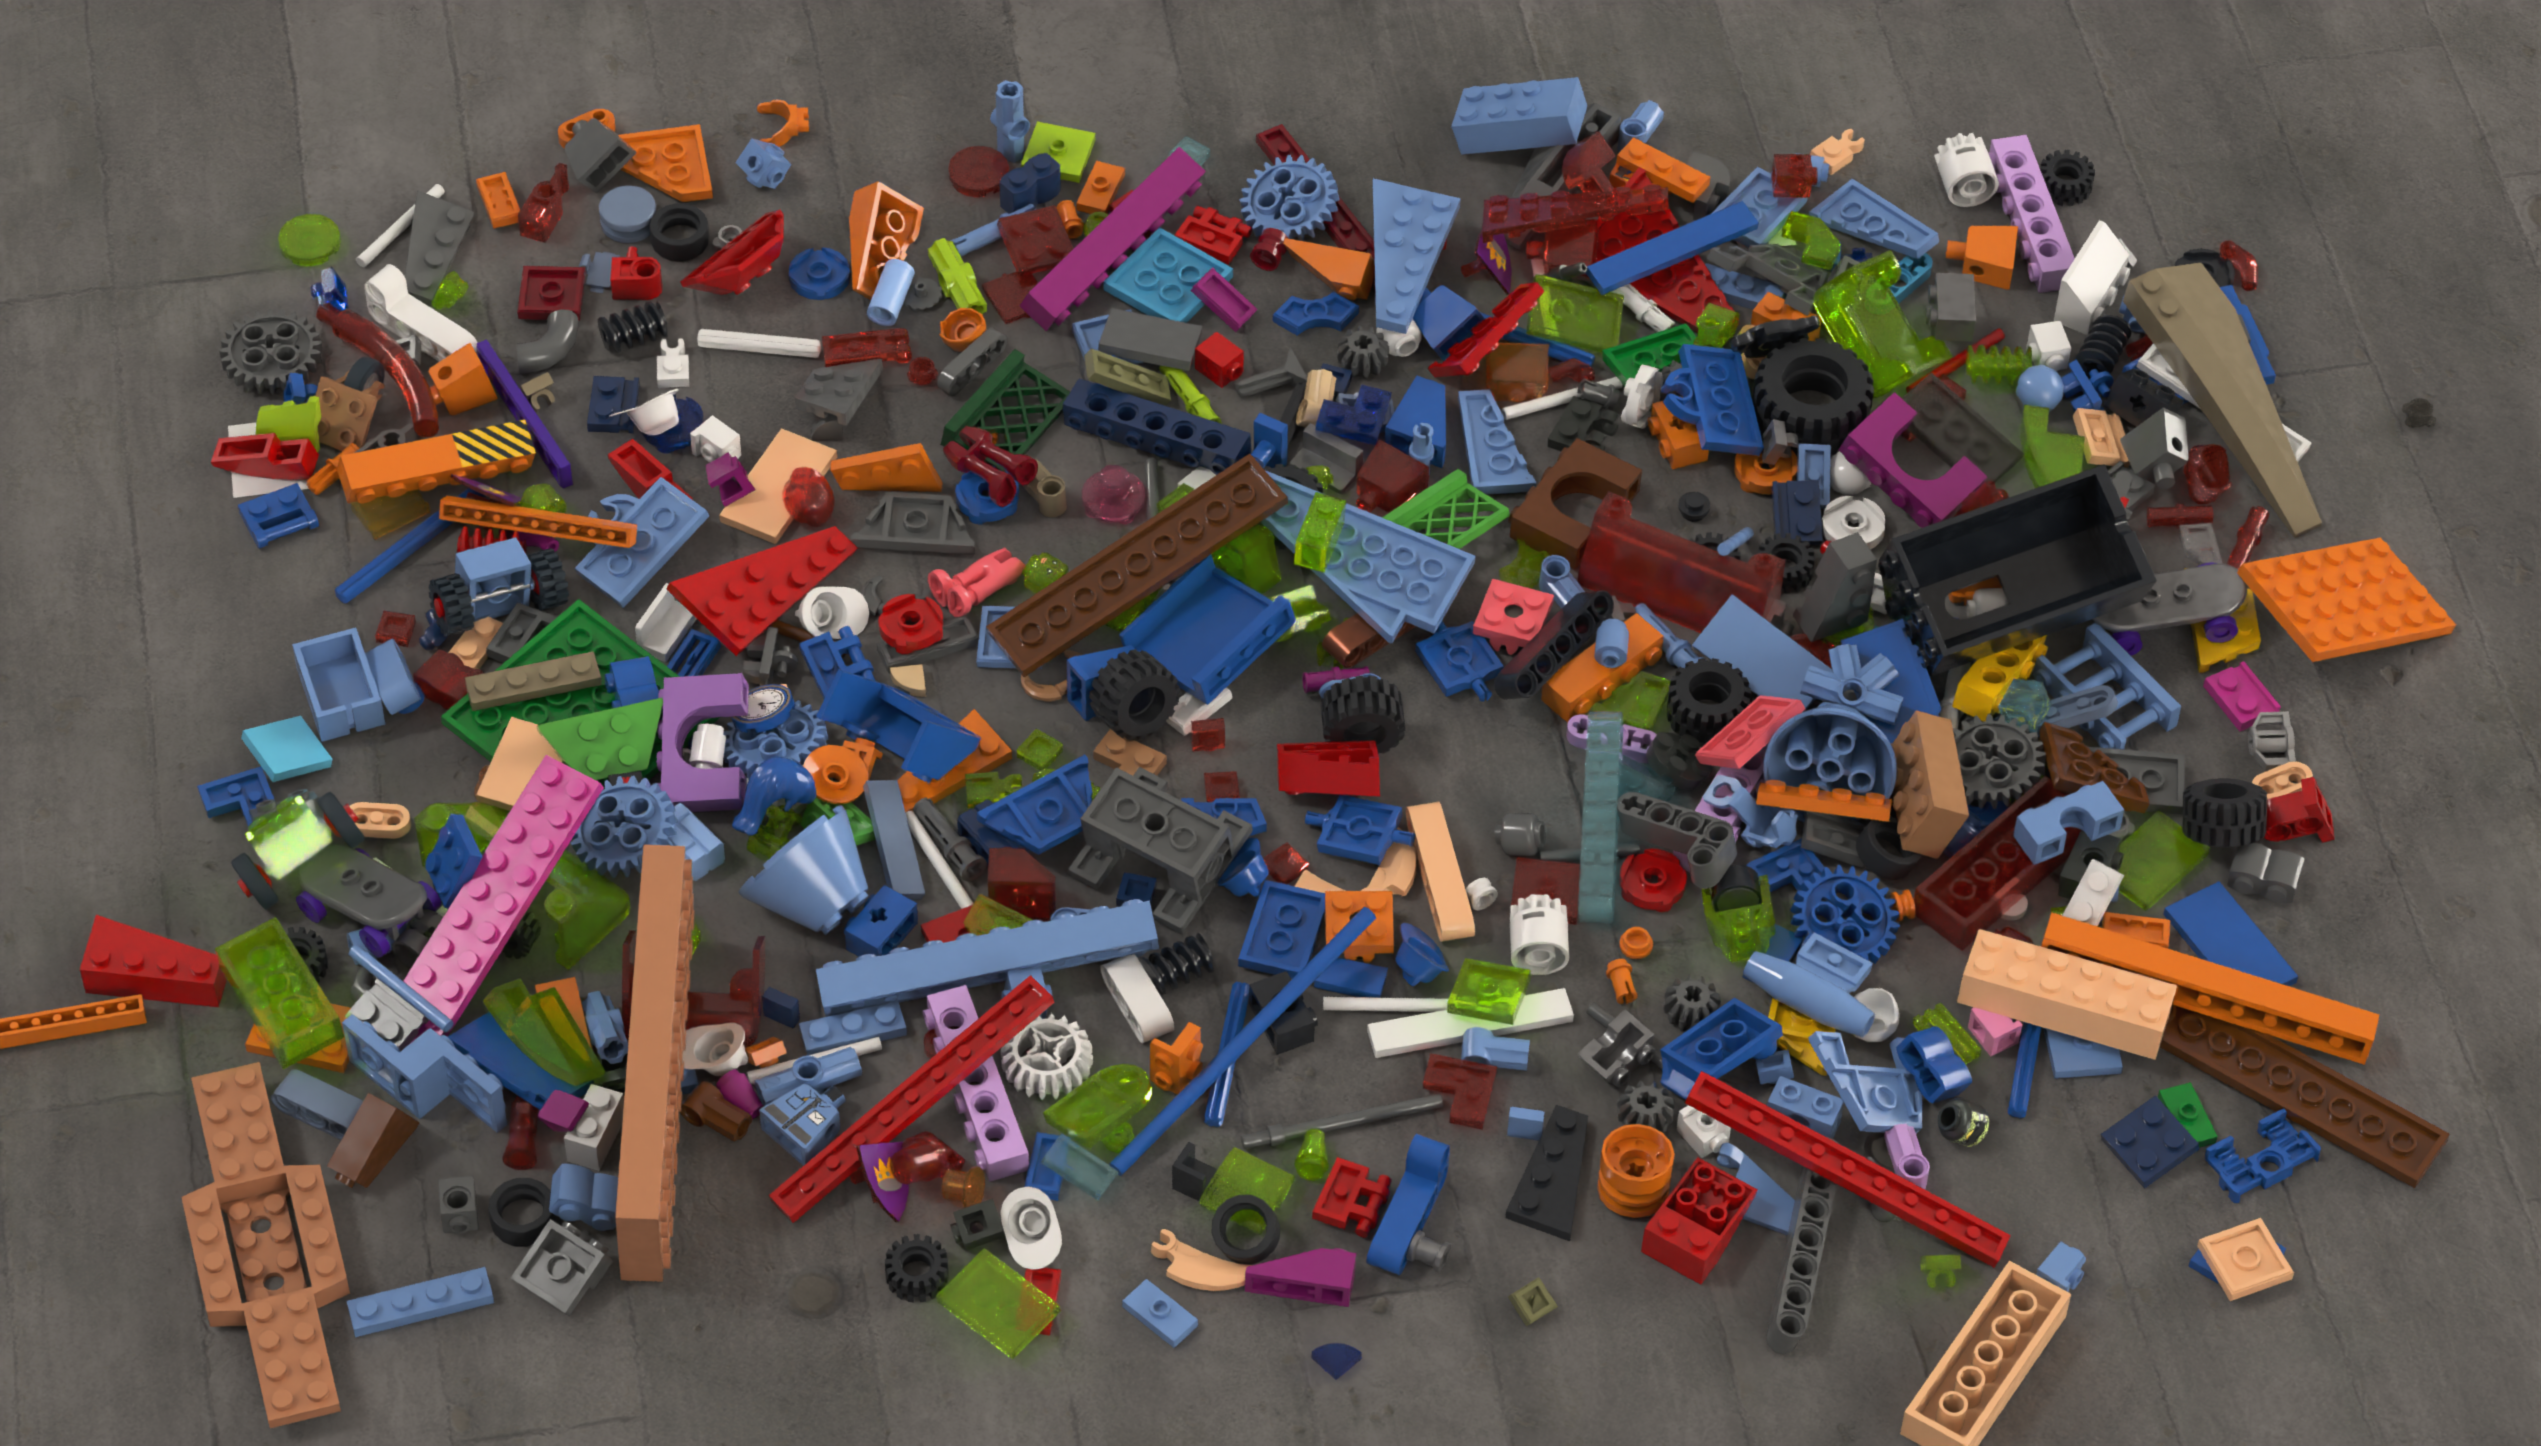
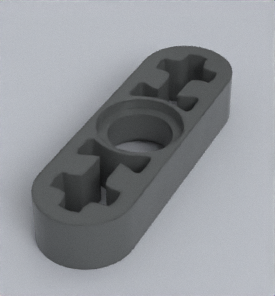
[937,327,1008,396]

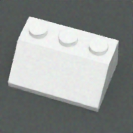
[2054,220,2130,335]

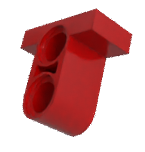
[2264,777,2335,843]

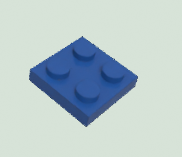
[425,813,482,908]

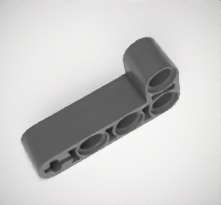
[1616,792,1737,888]

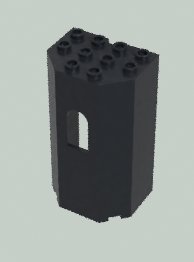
[1878,464,2157,676]

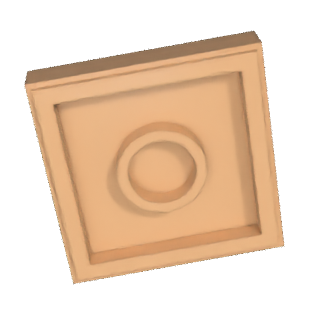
[2197,1218,2294,1301]

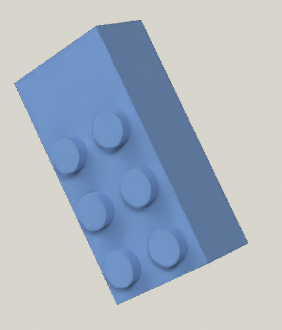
[1451,77,1587,155]

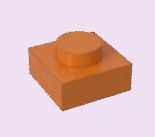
[745,1037,787,1068]

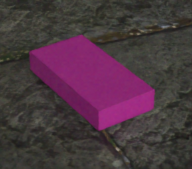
[1190,267,1258,332]

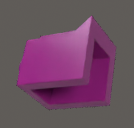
[705,452,756,507]

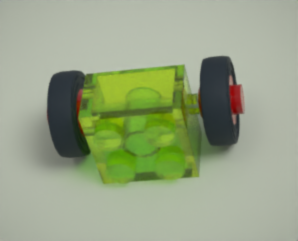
[231,791,365,910]

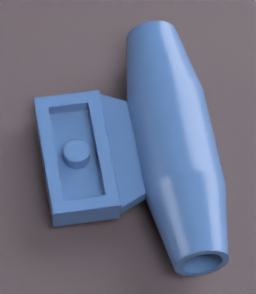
[1743,933,1875,1038]

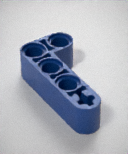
[1366,1134,1450,1275]

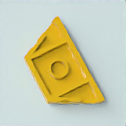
[2184,568,2261,673]
[1768,997,1836,1076]

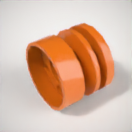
[1597,1124,1675,1218]

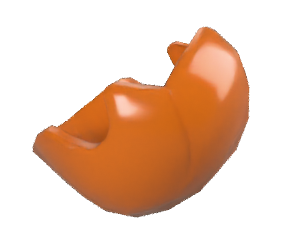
[939,308,987,352]

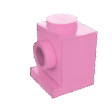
[1968,1007,2022,1057]

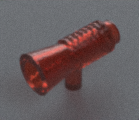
[502,1095,539,1170]

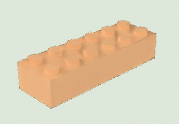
[1957,929,2177,1060]
[1900,1261,2071,1446]

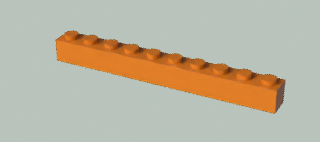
[439,496,637,548]
[0,994,147,1049]

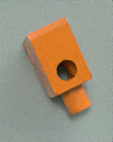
[1945,226,2018,290]
[418,343,498,415]

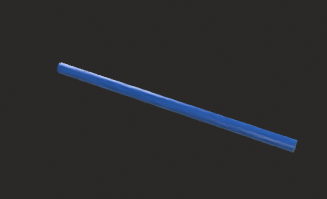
[1109,907,1376,1176]

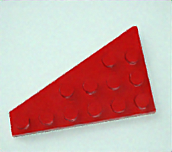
[1570,167,1740,347]

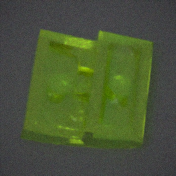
[1198,1147,1296,1235]

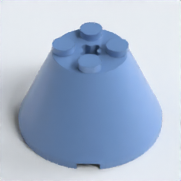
[1763,702,1897,822]
[738,805,868,935]

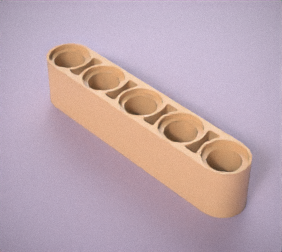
[1406,802,1475,942]

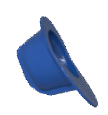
[1217,838,1269,897]
[1395,923,1449,986]

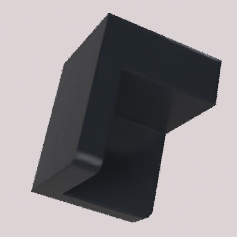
[1172,1142,1219,1203]

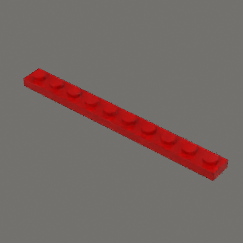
[768,975,1055,1223]
[1684,1071,2011,1268]

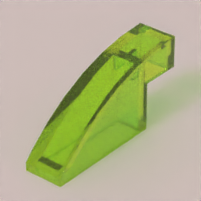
[2020,405,2085,488]
[483,978,606,1086]

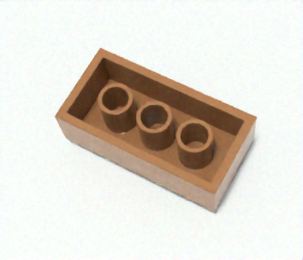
[1890,710,1969,859]

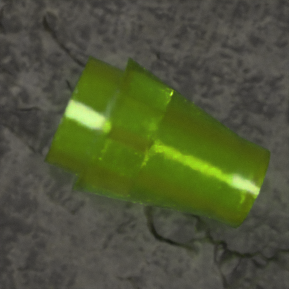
[1294,1129,1329,1181]

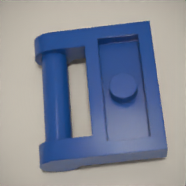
[238,483,319,549]

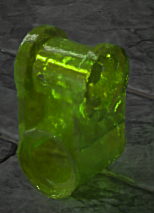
[1693,303,1740,348]

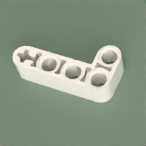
[364,264,478,362]

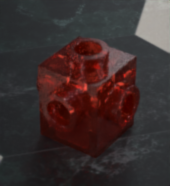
[1771,154,1818,198]

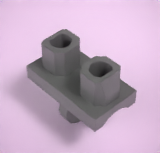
[743,627,798,686]

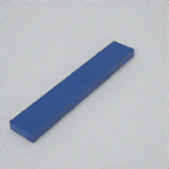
[1586,201,1759,295]

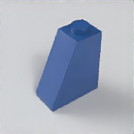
[1385,376,1446,468]
[1067,645,1135,721]

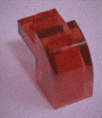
[1562,131,1618,208]

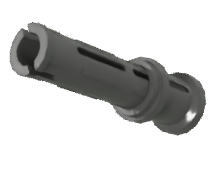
[913,797,987,881]

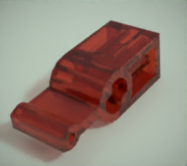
[518,163,569,243]

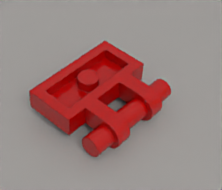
[1174,206,1253,265]
[1312,1157,1392,1238]

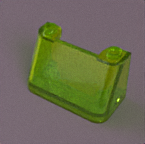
[1813,250,1953,398]

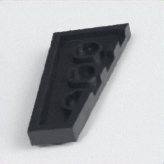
[1505,1105,1588,1241]

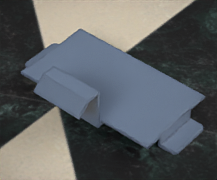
[579,252,620,293]

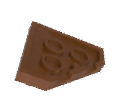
[2039,722,2150,814]

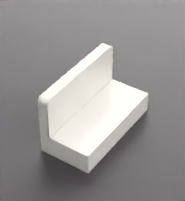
[635,583,697,662]

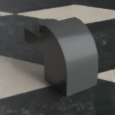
[1687,151,1730,221]

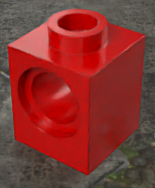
[1195,332,1244,388]

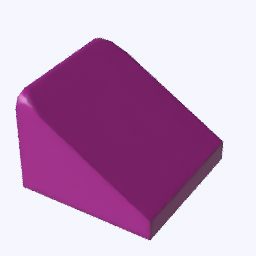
[538,1090,589,1132]

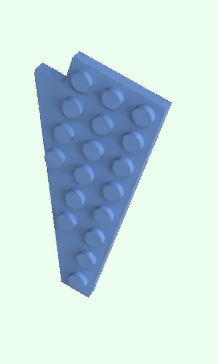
[1261,470,1475,643]

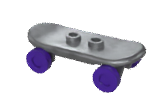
[2093,562,2247,656]

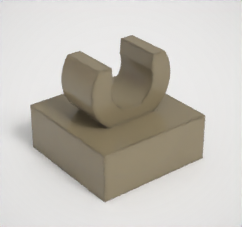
[519,372,555,412]

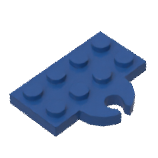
[1661,344,1764,456]

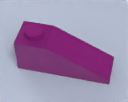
[1245,1248,1356,1307]

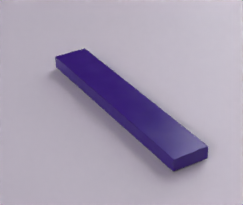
[476,339,573,489]

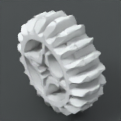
[1001,1012,1093,1101]

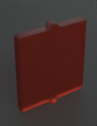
[982,267,1038,324]

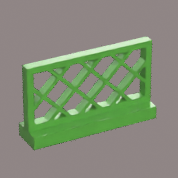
[1382,469,1510,549]

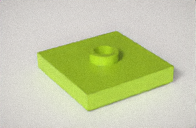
[1021,121,1096,183]

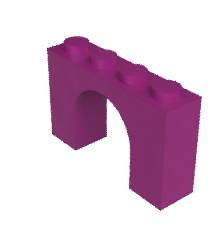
[1839,392,1987,528]

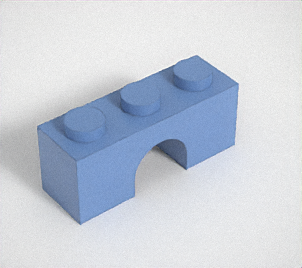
[2014,781,2124,865]

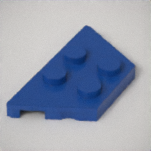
[976,755,1092,855]

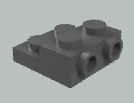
[511,1219,613,1317]

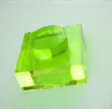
[1017,728,1063,772]

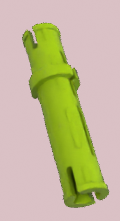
[1159,365,1222,424]

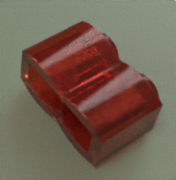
[413,650,484,711]

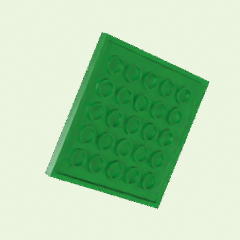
[441,599,720,813]

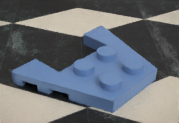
[1808,1031,1922,1133]

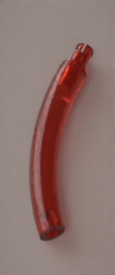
[316,302,439,437]

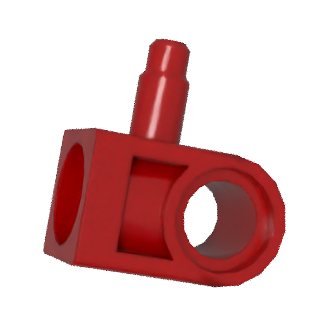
[610,246,663,300]

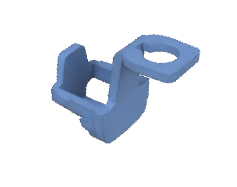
[1703,775,1798,848]

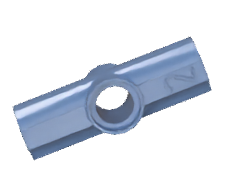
[990,80,1030,163]
[581,991,628,1064]
[755,1047,862,1106]

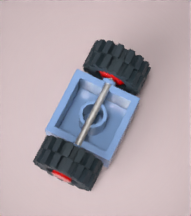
[428,538,569,636]

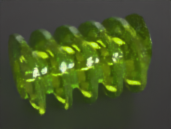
[1966,344,2032,385]

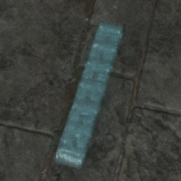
[1578,711,1623,923]

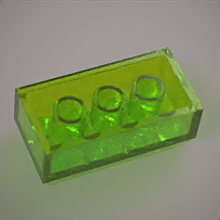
[215,917,344,1069]

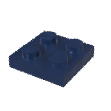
[2101,1095,2199,1189]

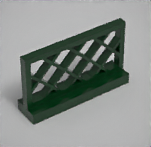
[940,349,1070,472]

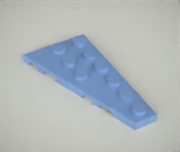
[1372,178,1461,334]

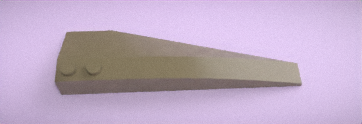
[2123,263,2322,538]

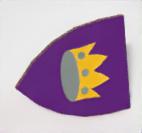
[1461,225,1512,295]
[450,474,525,531]
[850,1141,909,1223]

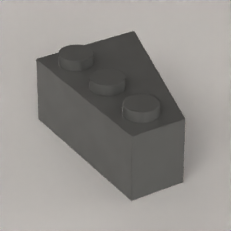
[1793,532,1877,642]

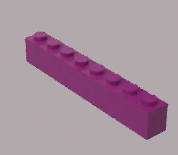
[1019,147,1206,331]

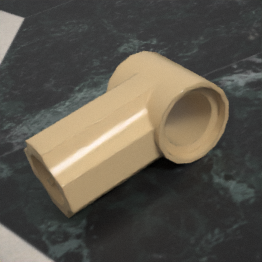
[1295,369,1336,432]

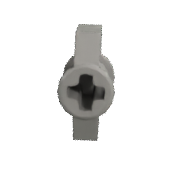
[2248,711,2296,771]

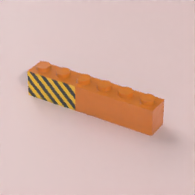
[337,420,536,504]

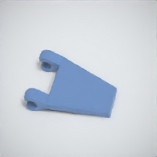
[1717,1143,1795,1235]

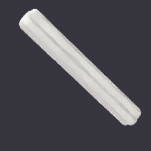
[697,329,821,358]

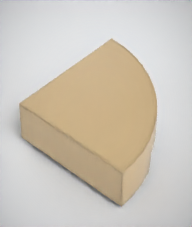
[890,664,926,697]

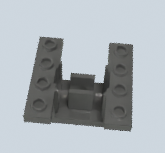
[1068,767,1253,934]

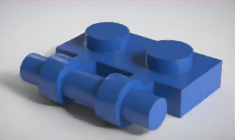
[799,626,876,699]

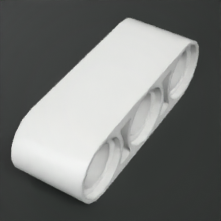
[1100,954,1174,1043]

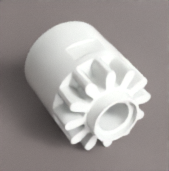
[1934,133,1999,207]
[1510,894,1569,975]

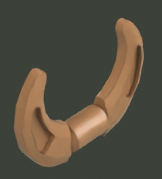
[1021,650,1081,702]

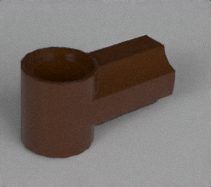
[680,1081,752,1142]

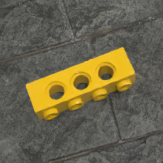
[1952,635,2048,722]

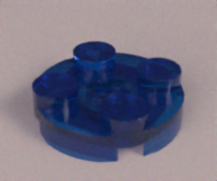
[642,394,704,454]

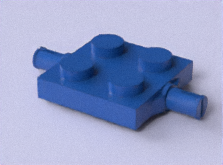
[1415,621,1504,702]
[1305,794,1415,865]

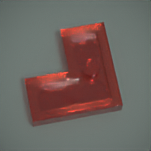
[1423,1053,1497,1130]

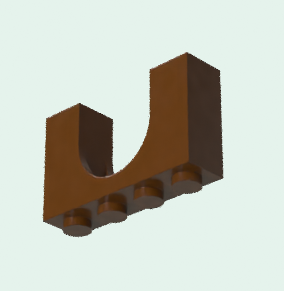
[1508,438,1642,570]

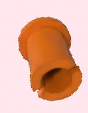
[1056,200,1084,239]
[1606,959,1638,1004]

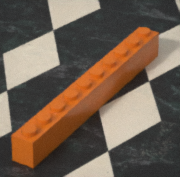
[2041,912,2379,1065]

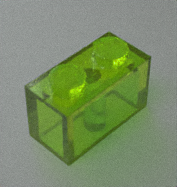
[1294,492,1346,573]

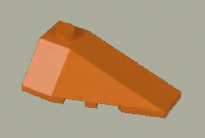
[849,182,924,300]

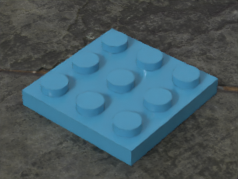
[1104,227,1233,323]

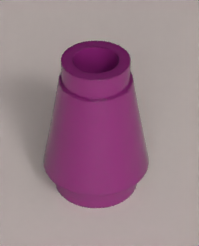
[716,1069,764,1120]

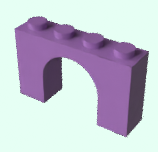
[657,673,749,812]

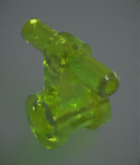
[747,805,802,860]

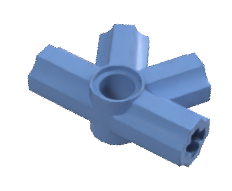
[1800,644,1903,725]

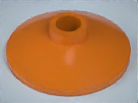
[803,745,868,804]

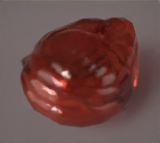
[782,466,835,527]

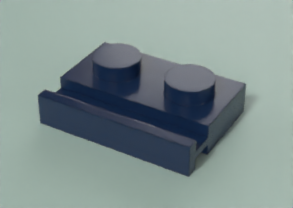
[587,376,640,433]
[1771,480,1823,545]

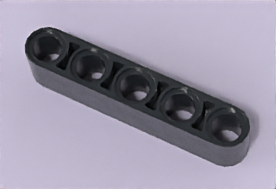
[1494,591,1614,700]

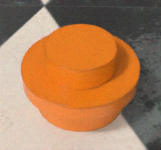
[1619,927,1653,959]

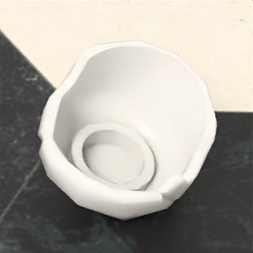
[1830,451,1871,495]
[1854,988,1900,1042]

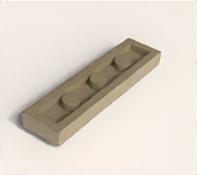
[465,651,601,711]

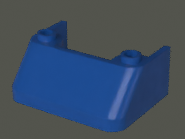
[816,669,981,783]

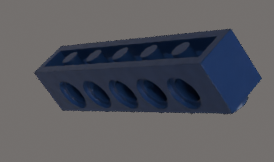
[1063,378,1251,475]

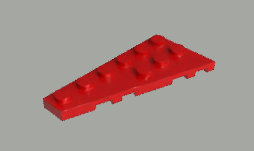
[666,526,858,656]

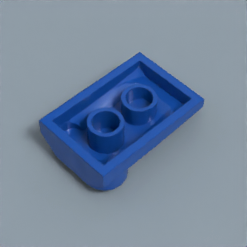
[1660,997,1783,1100]

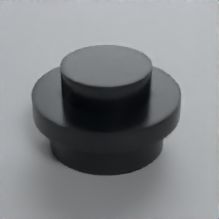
[1678,492,1710,522]

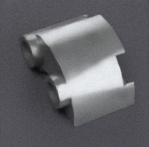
[1577,1009,1655,1087]

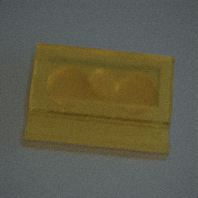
[351,490,430,540]

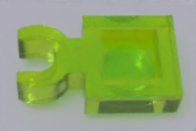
[965,772,1022,808]

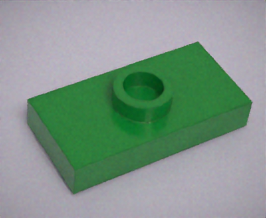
[2158,1082,2217,1148]

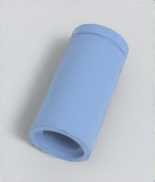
[867,259,915,326]

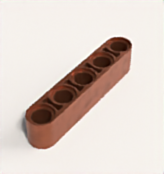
[1322,593,1458,668]

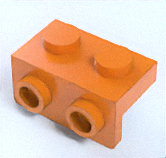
[1150,1022,1203,1095]

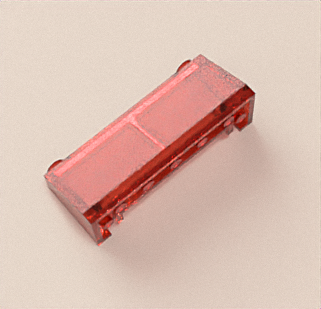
[1577,491,1785,633]

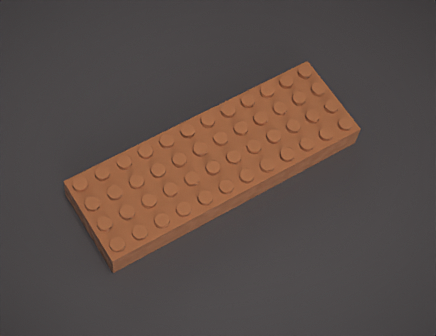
[615,845,695,1282]

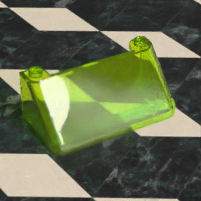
[414,802,631,970]

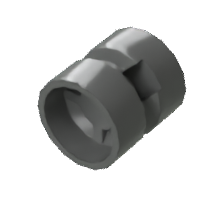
[392,909,443,969]

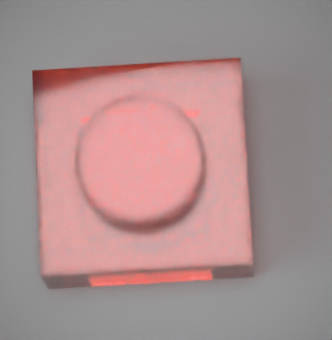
[1191,718,1225,752]

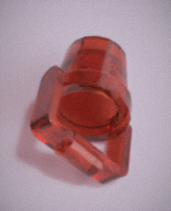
[890,1131,965,1184]

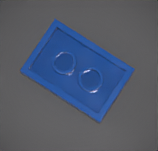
[1238,880,1325,979]

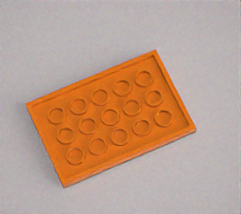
[2237,537,2456,662]

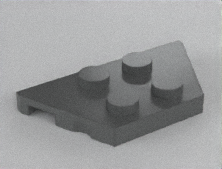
[794,359,883,425]
[851,492,975,554]

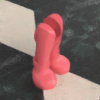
[928,547,1026,617]

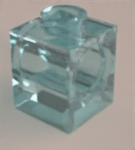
[1998,679,2052,733]

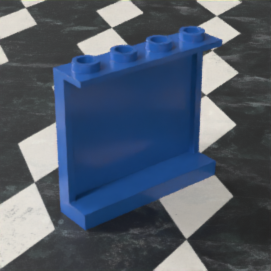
[1119,555,1296,705]

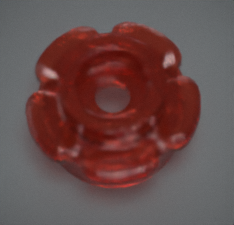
[907,357,938,386]

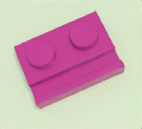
[2203,661,2281,732]

